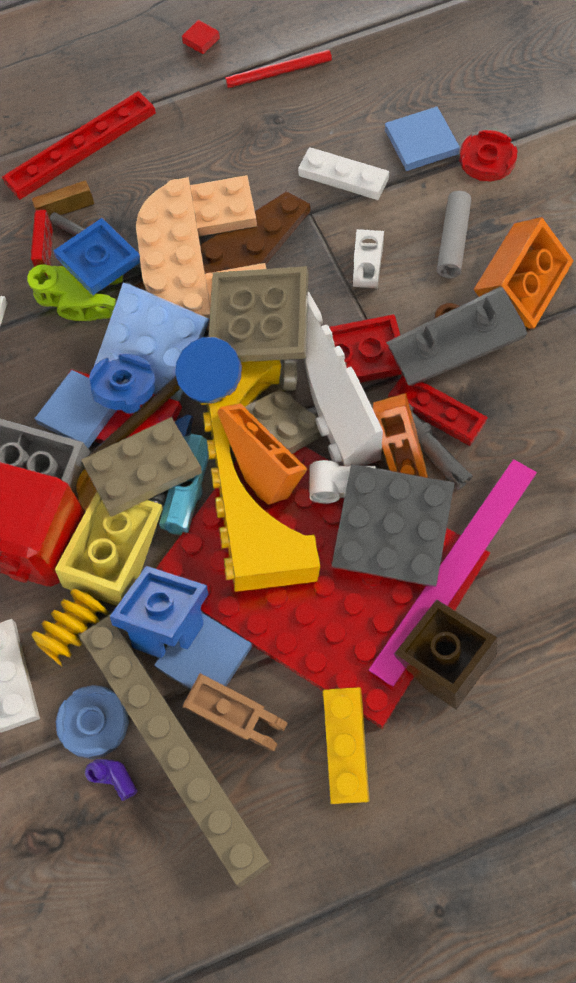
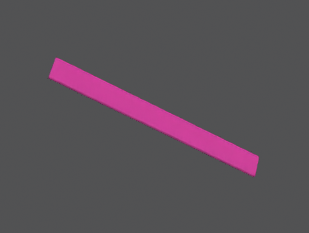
[369,459,537,686]

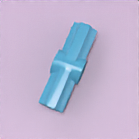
[159,434,209,535]

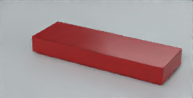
[388,375,488,446]

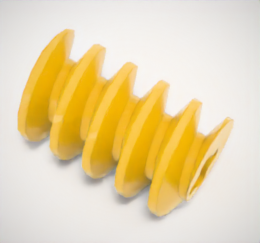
[31,589,109,667]

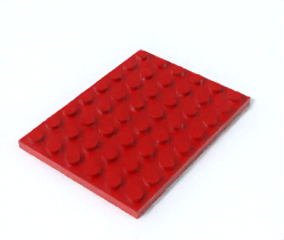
[156,447,490,729]

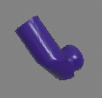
[85,759,138,801]

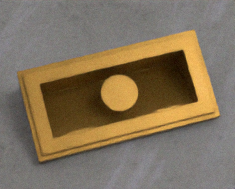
[32,180,95,219]

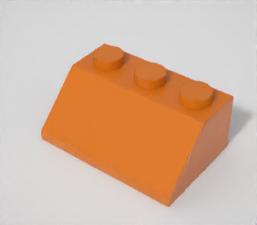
[474,217,574,329]

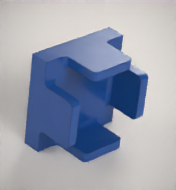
[109,566,208,658]

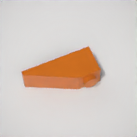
[373,393,428,478]
[217,403,307,505]

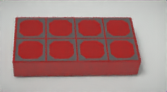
[31,210,53,276]

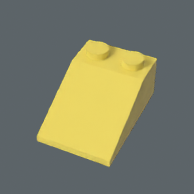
[55,492,162,606]

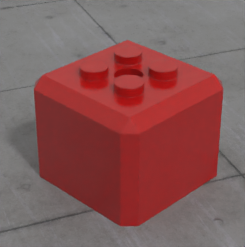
[0,462,85,587]

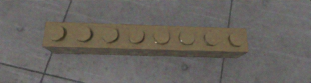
[79,616,272,888]

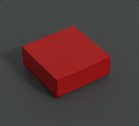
[182,20,220,54]

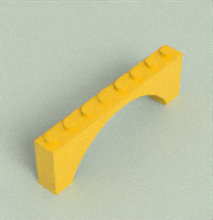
[201,360,320,592]

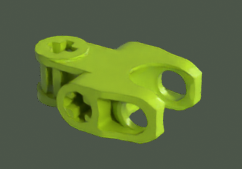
[27,264,124,321]

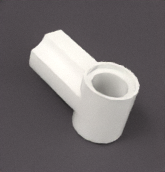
[309,460,375,504]

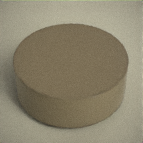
[282,359,297,391]

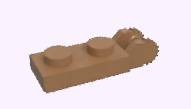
[182,673,288,751]

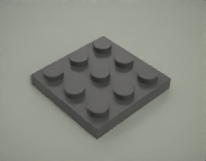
[332,464,454,587]

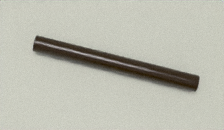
[81,376,181,464]

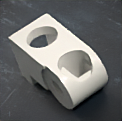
[353,229,384,289]

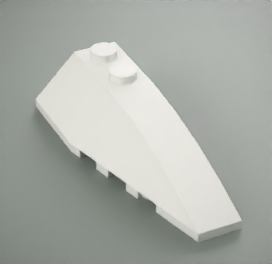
[304,291,383,466]

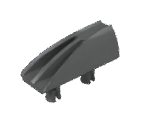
[386,287,527,385]

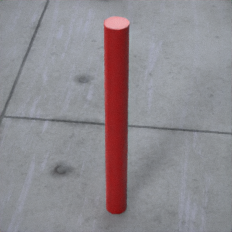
[225,50,332,88]

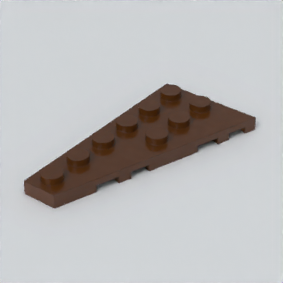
[135,191,311,335]

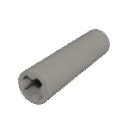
[437,191,472,278]

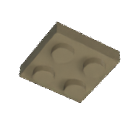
[245,389,322,454]

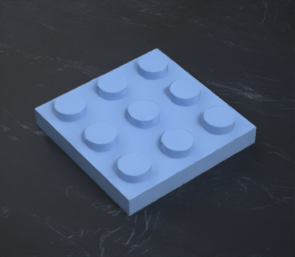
[94,283,210,401]

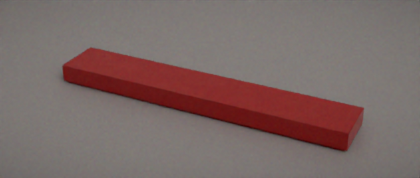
[2,91,156,200]

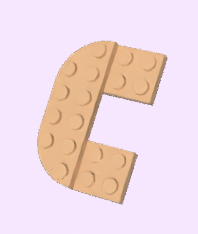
[136,175,266,330]

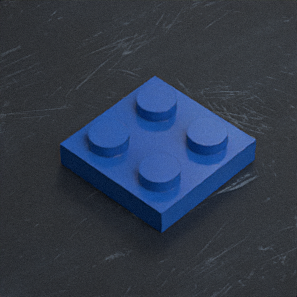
[53,218,140,295]

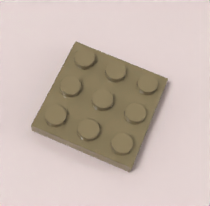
[209,266,309,362]

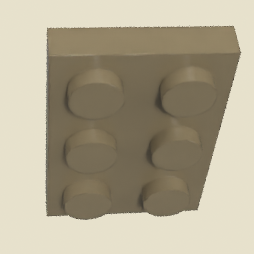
[81,417,202,517]

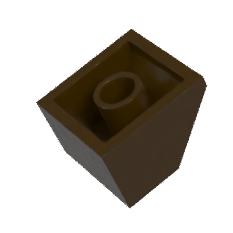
[394,599,497,710]

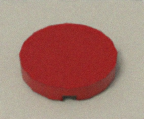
[459,130,518,182]

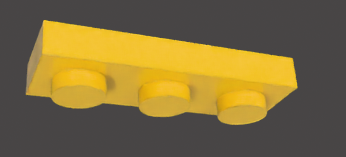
[323,687,369,804]

